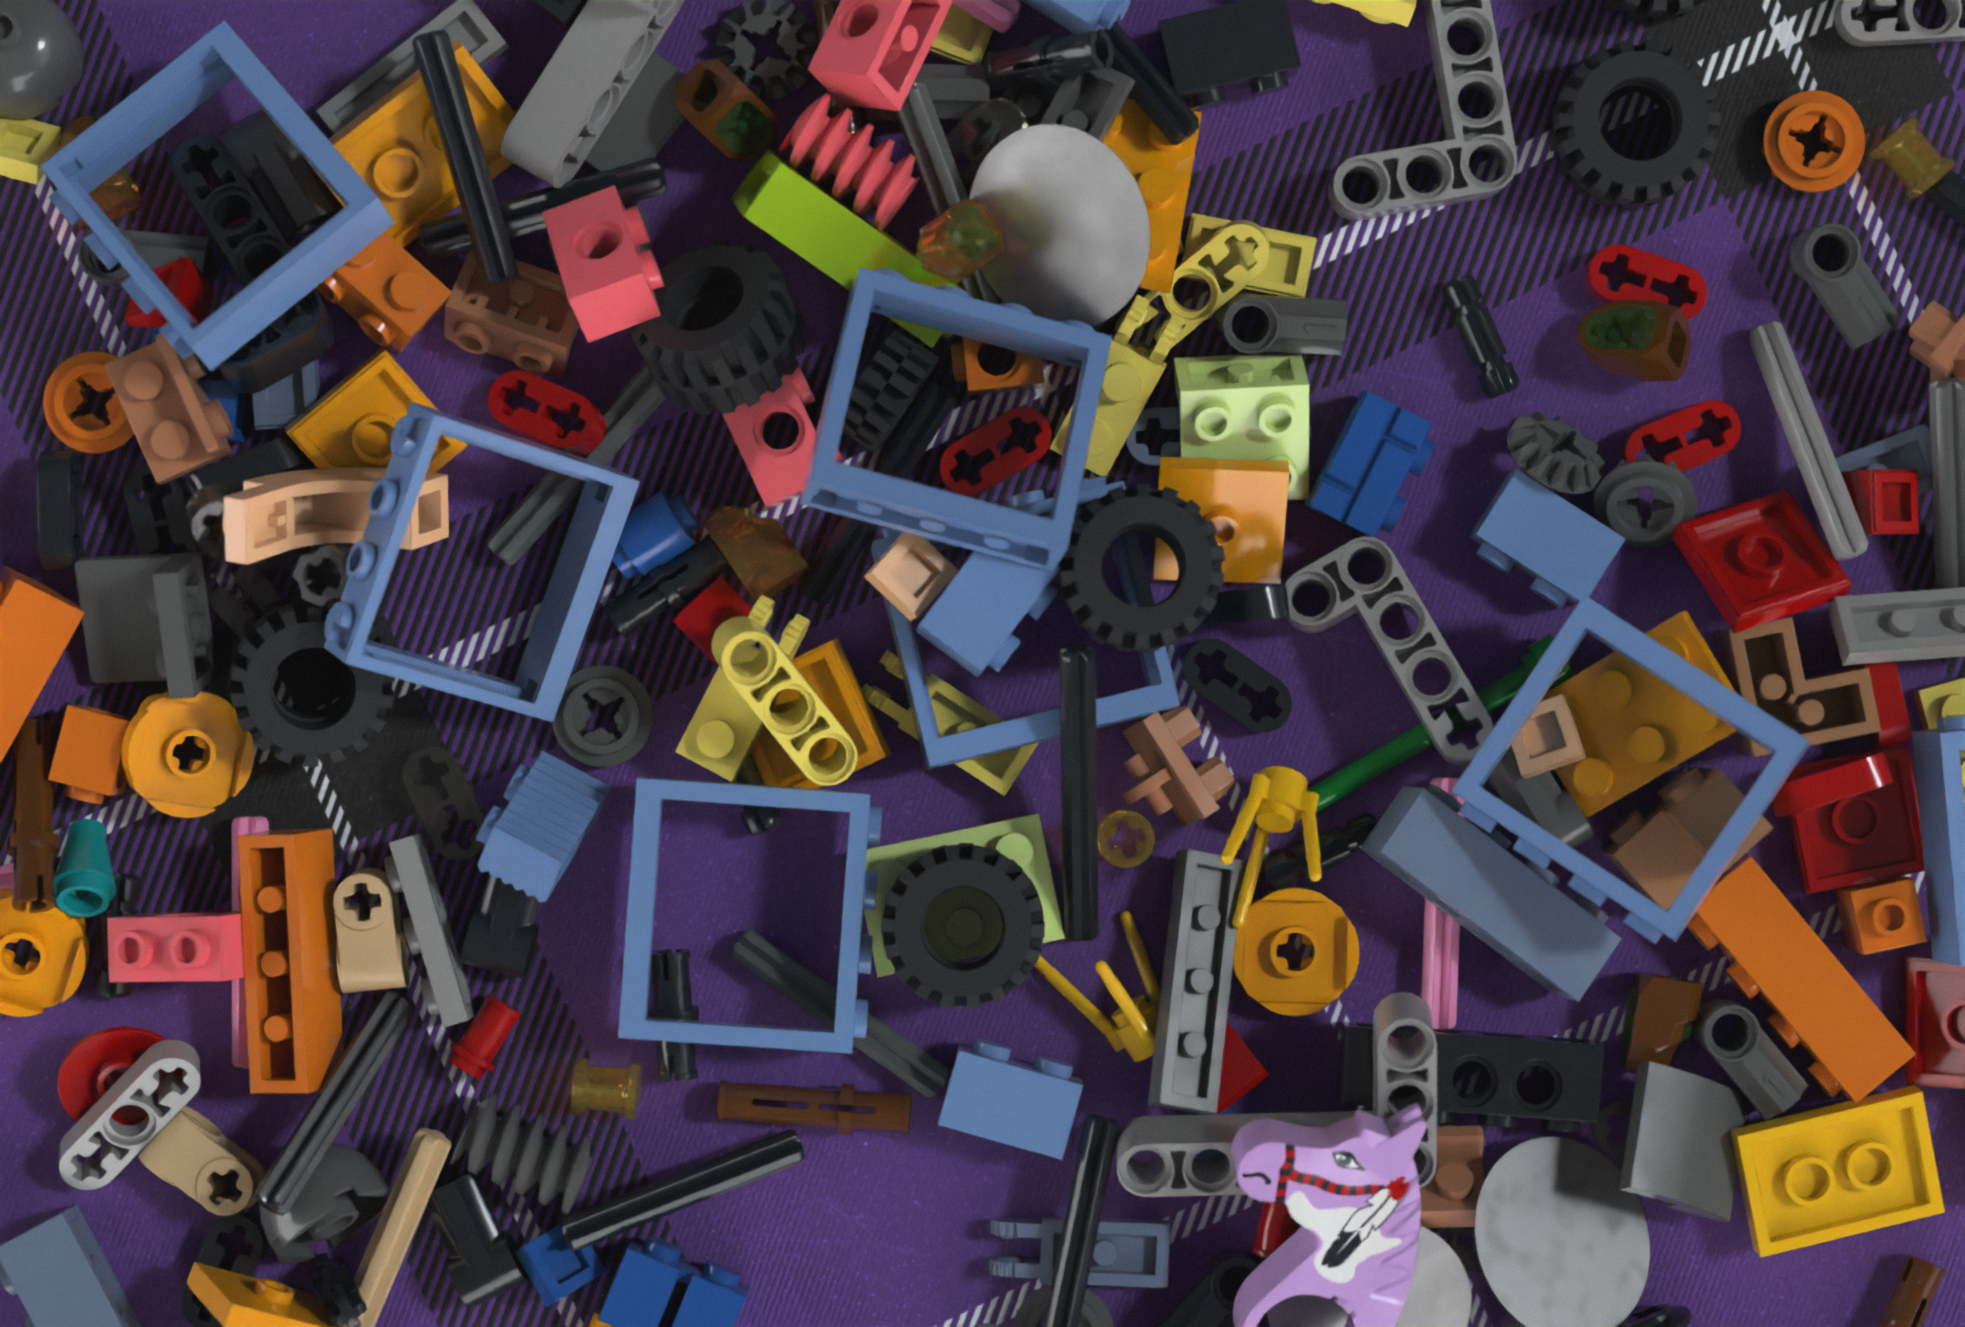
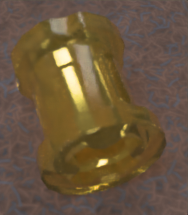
[1869,115,1956,201]
[1098,808,1155,868]
[571,1057,642,1120]

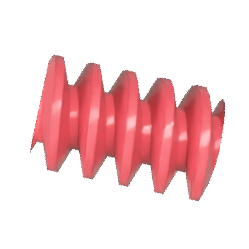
[777,93,920,231]

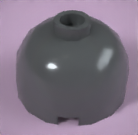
[0,0,84,120]
[260,1143,391,1264]

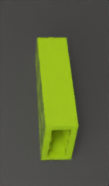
[730,149,963,348]

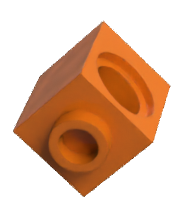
[950,337,1045,396]
[48,704,132,804]
[1834,876,1927,955]

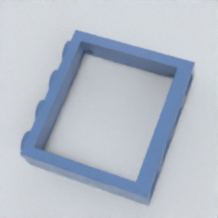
[40,20,395,371]
[799,267,1112,571]
[324,402,640,722]
[871,476,1180,771]
[1452,595,1809,944]
[1912,714,1965,967]
[618,776,882,1054]

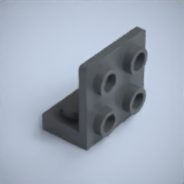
[74,552,218,699]

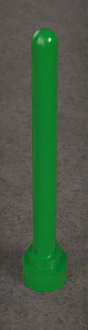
[1307,634,1575,813]

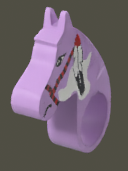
[1231,1104,1426,1327]

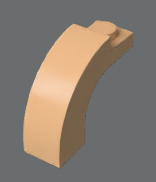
[222,467,449,564]

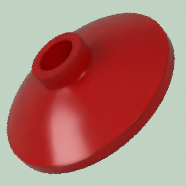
[58,1026,183,1125]

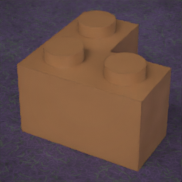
[1714,617,1881,757]
[1603,767,1773,911]

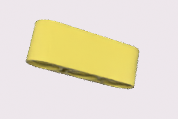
[711,616,858,786]

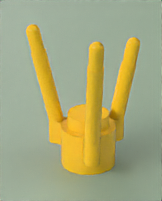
[1220,766,1322,928]
[1034,911,1161,1063]

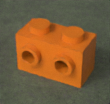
[315,232,453,356]

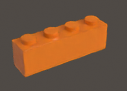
[0,565,85,764]
[237,828,344,1094]
[1686,854,1916,1103]

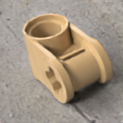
[333,867,409,994]
[138,1105,266,1216]

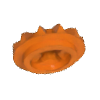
[1761,90,1865,193]
[43,351,134,454]

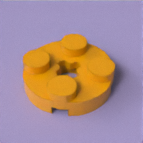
[122,689,255,818]
[1233,887,1360,1016]
[0,888,90,1017]

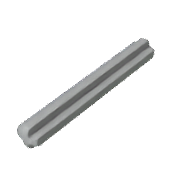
[1749,321,1868,561]

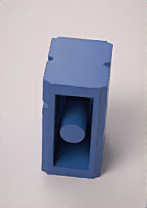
[1302,389,1435,537]

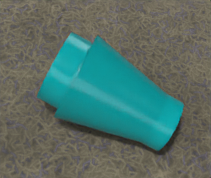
[54,819,117,917]

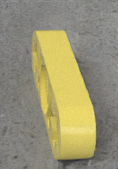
[1114,220,1270,354]

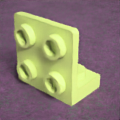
[1174,352,1309,500]

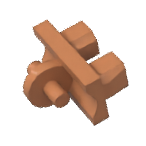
[1909,300,1965,383]
[1121,705,1235,827]

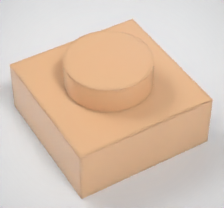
[864,532,959,621]
[1501,694,1587,779]

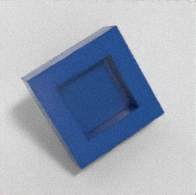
[515,1224,606,1307]

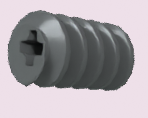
[450,1093,594,1215]

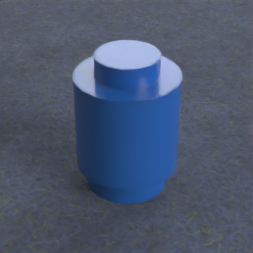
[612,490,700,580]

